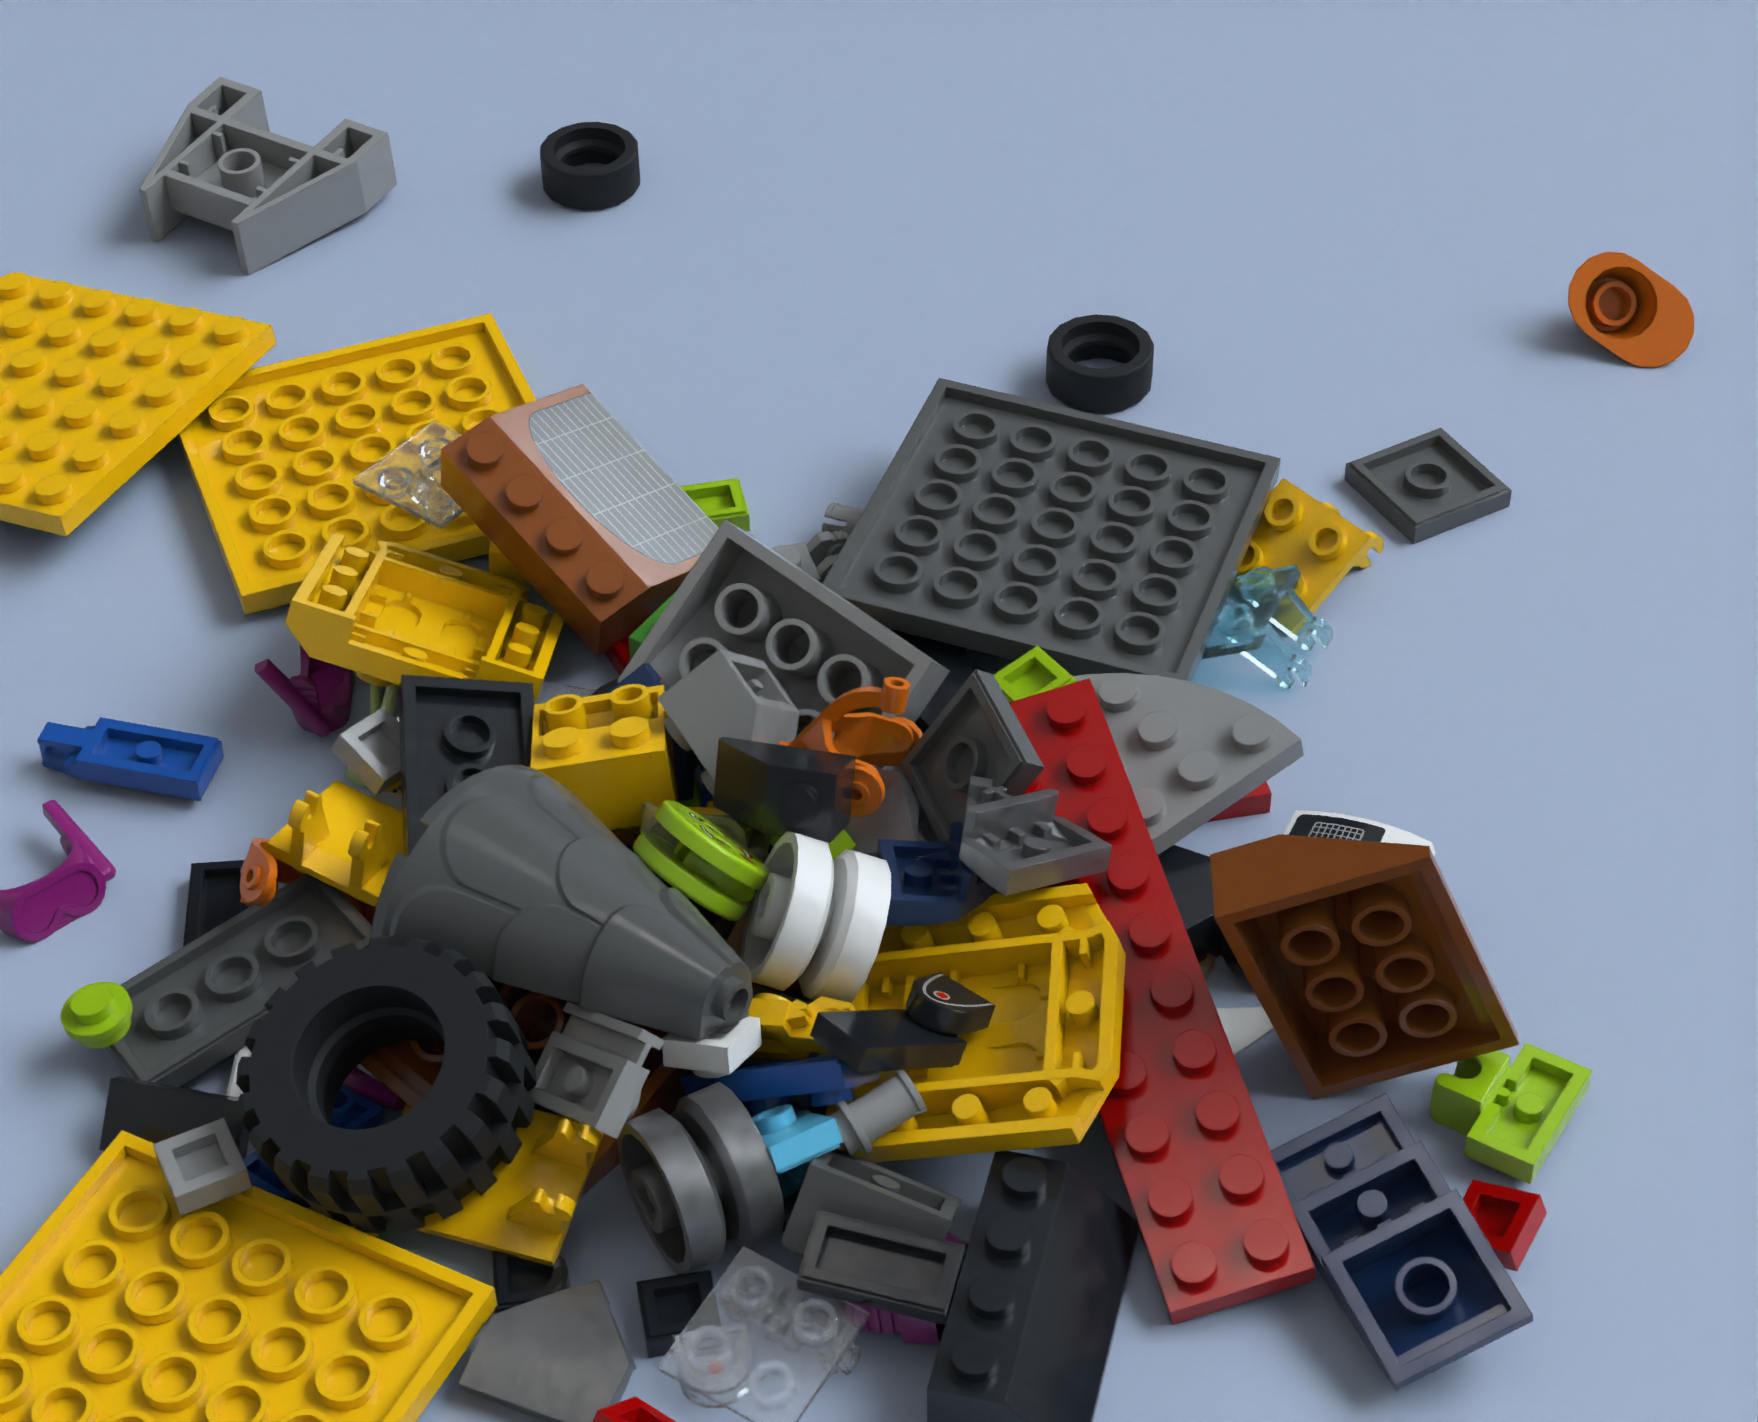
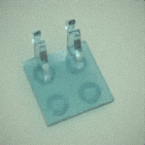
[1201,565,1333,689]

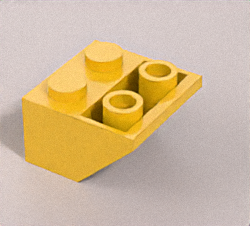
[530,684,679,830]

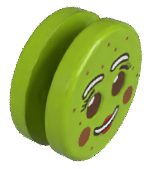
[633,800,770,921]

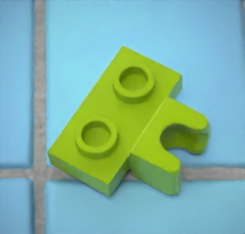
[1430,1043,1592,1184]

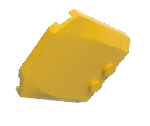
[285,533,565,703]
[826,883,1126,1163]

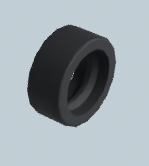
[540,122,640,210]
[1046,314,1154,413]

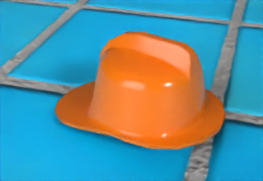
[1568,252,1694,368]

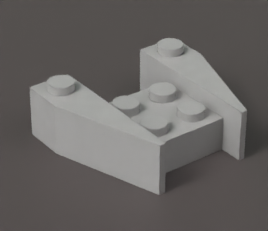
[139,77,397,275]

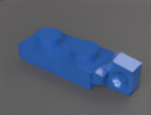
[37,717,224,801]
[680,1055,880,1113]

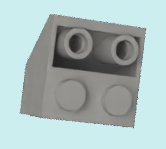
[657,649,800,797]

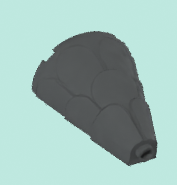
[371,765,753,1041]

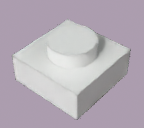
[662,1016,762,1078]

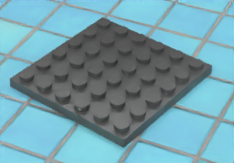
[822,378,1281,682]

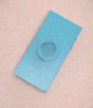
[752,1104,843,1174]

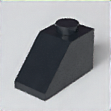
[713,737,856,843]

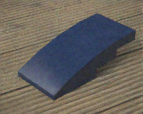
[1271,1093,1533,1391]

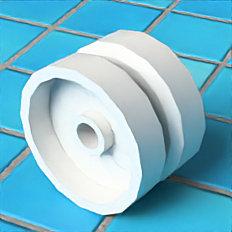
[740,831,891,1002]

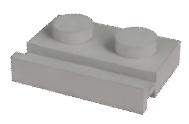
[528,1001,665,1139]

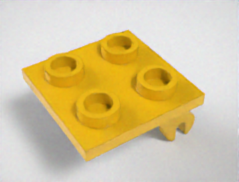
[1231,478,1384,634]
[265,780,404,907]
[416,1109,603,1267]

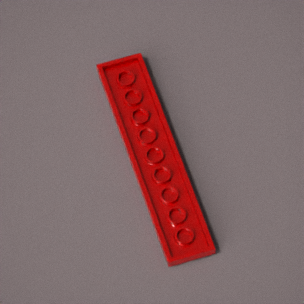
[1009,678,1316,1325]

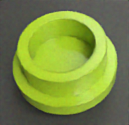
[60,982,133,1049]

